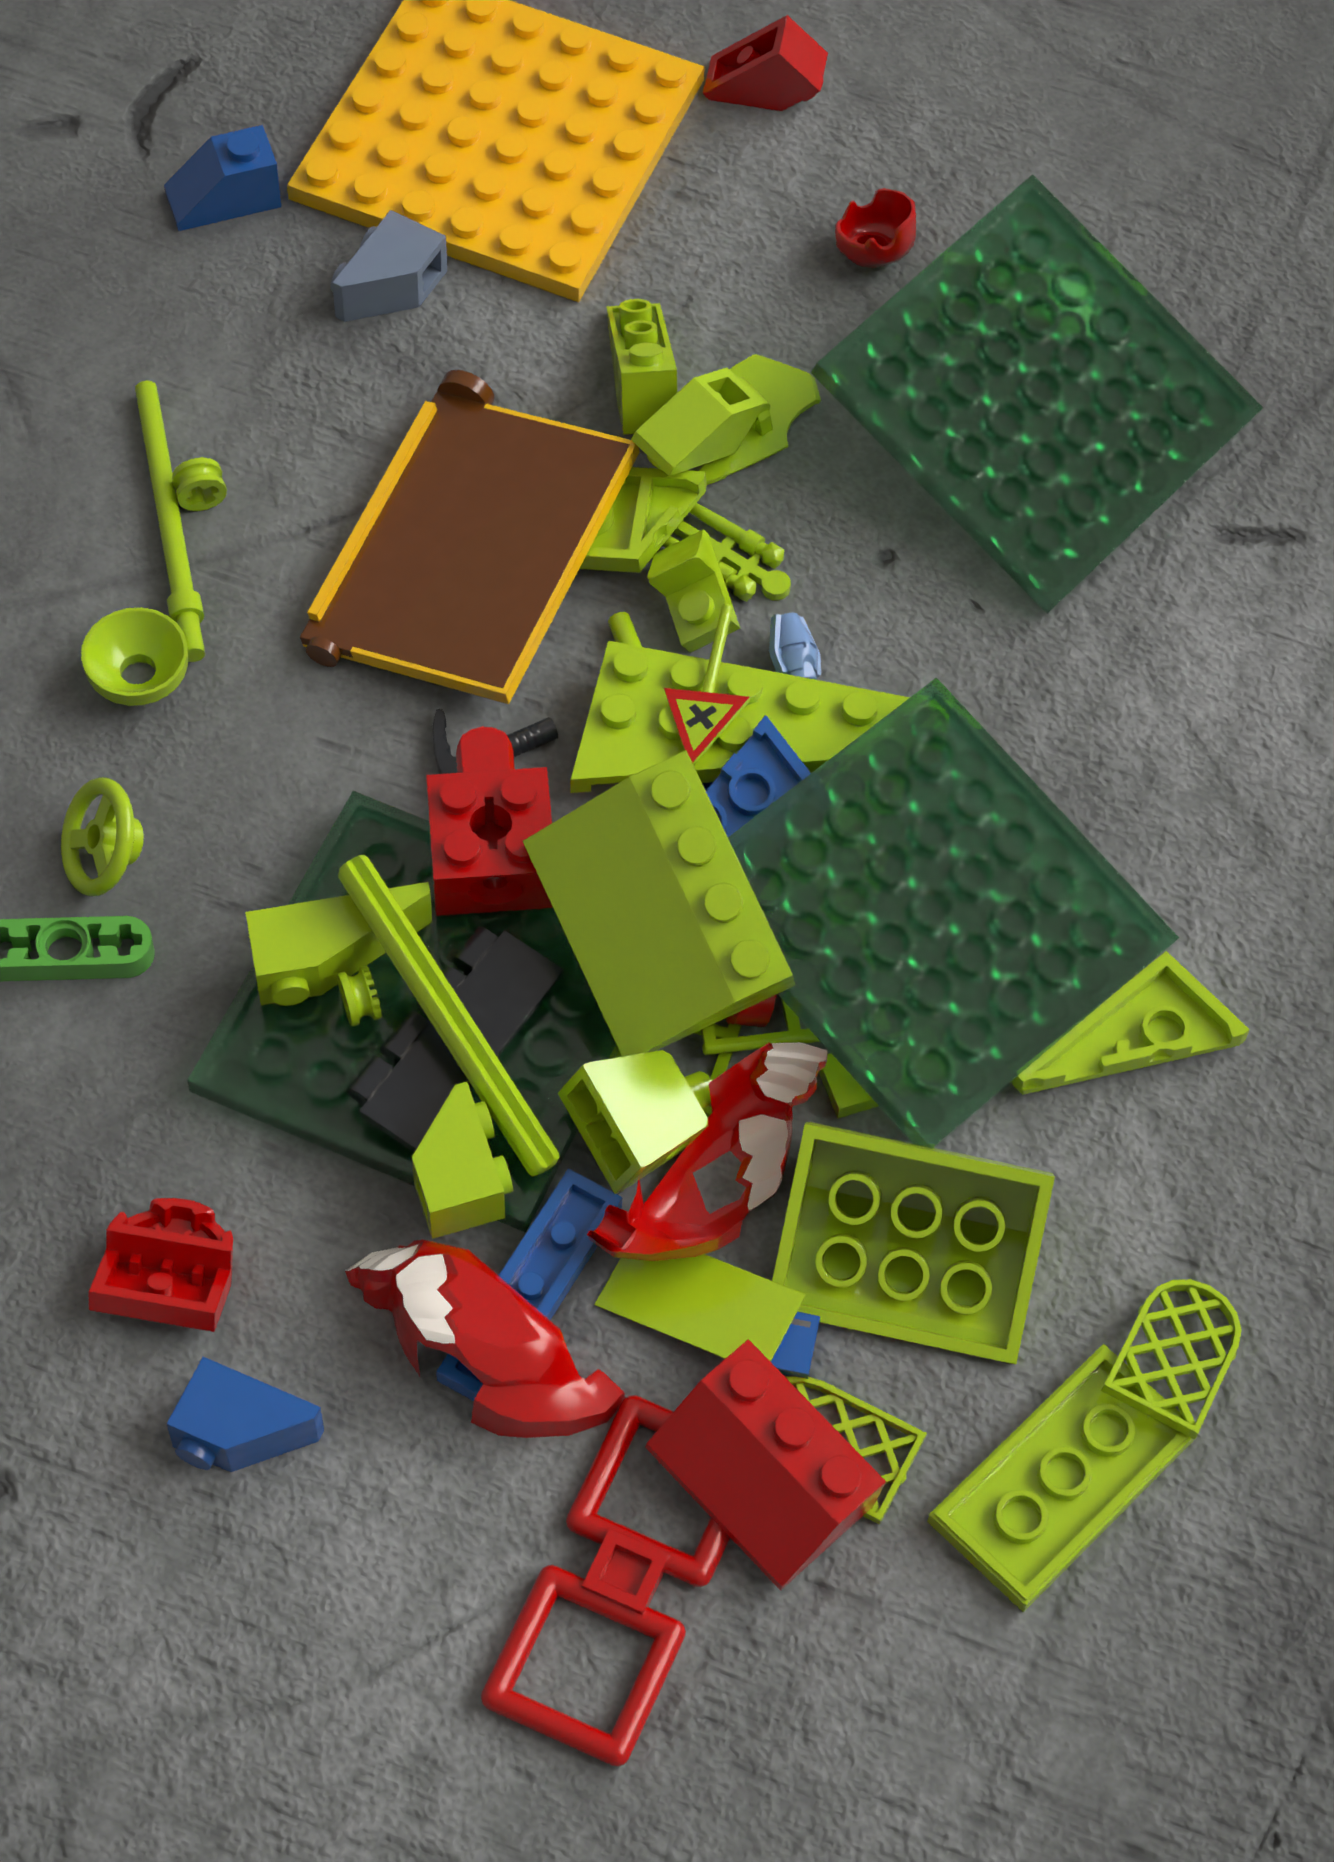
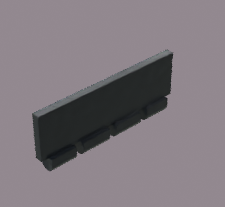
[347,926,564,1153]

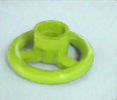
[61,777,144,897]

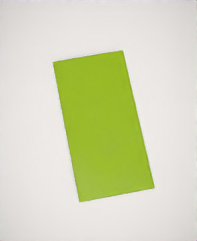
[594,1254,806,1362]

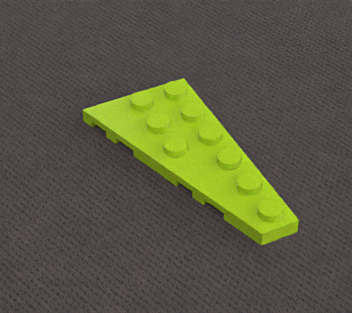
[570,641,951,793]

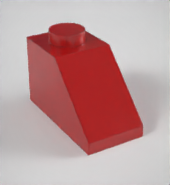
[703,15,828,111]

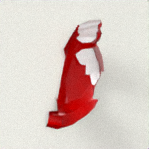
[587,1042,828,1261]
[345,1239,625,1438]

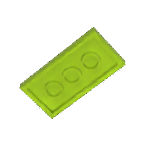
[927,1343,1200,1612]

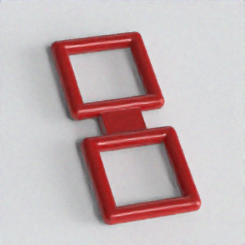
[481,1395,730,1767]

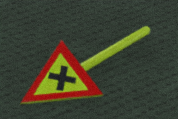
[664,604,751,765]

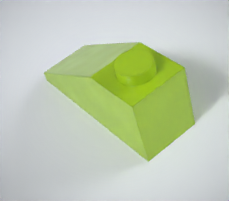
[245,882,432,1006]

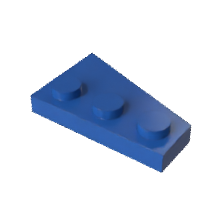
[706,715,835,871]

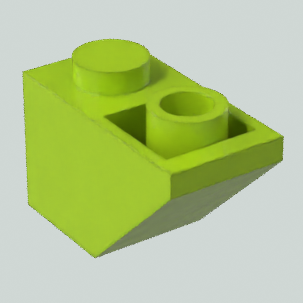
[631,367,765,476]
[412,1082,513,1239]

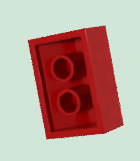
[645,1339,886,1591]

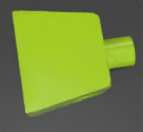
[558,1050,712,1194]

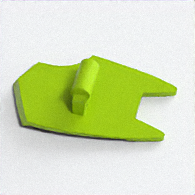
[699,354,821,485]

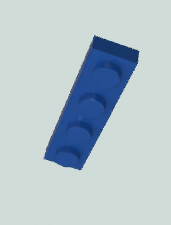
[436,1168,623,1401]

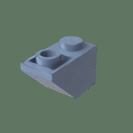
[331,210,447,322]

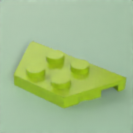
[579,467,707,573]

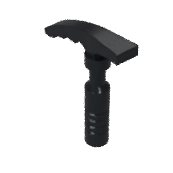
[433,709,559,774]

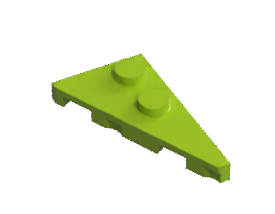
[1012,951,1250,1095]

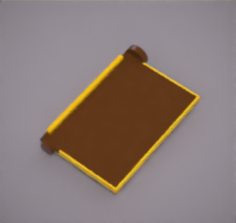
[300,370,640,704]

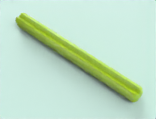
[338,855,559,1176]

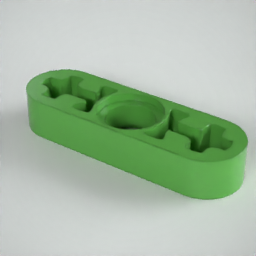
[0,916,155,981]

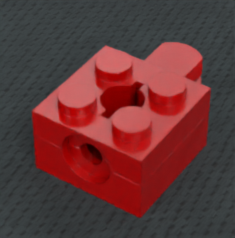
[426,726,553,916]

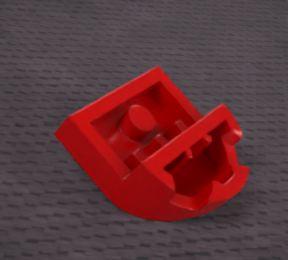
[88,1198,233,1332]

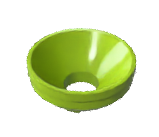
[81,607,188,706]

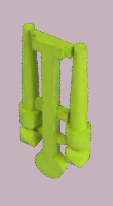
[662,503,791,602]

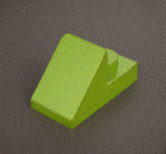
[647,529,741,653]

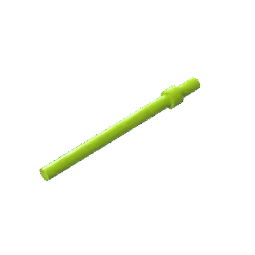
[135,380,205,662]

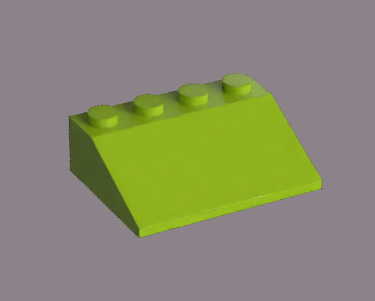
[523,750,795,1057]
[772,1122,1055,1365]

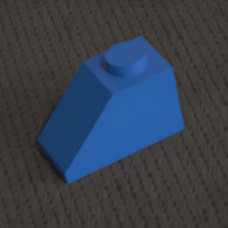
[164,125,281,231]
[166,1357,324,1472]

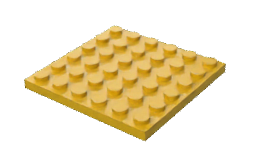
[287,0,705,302]

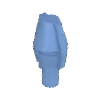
[769,613,821,680]

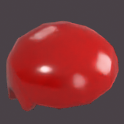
[835,188,916,268]

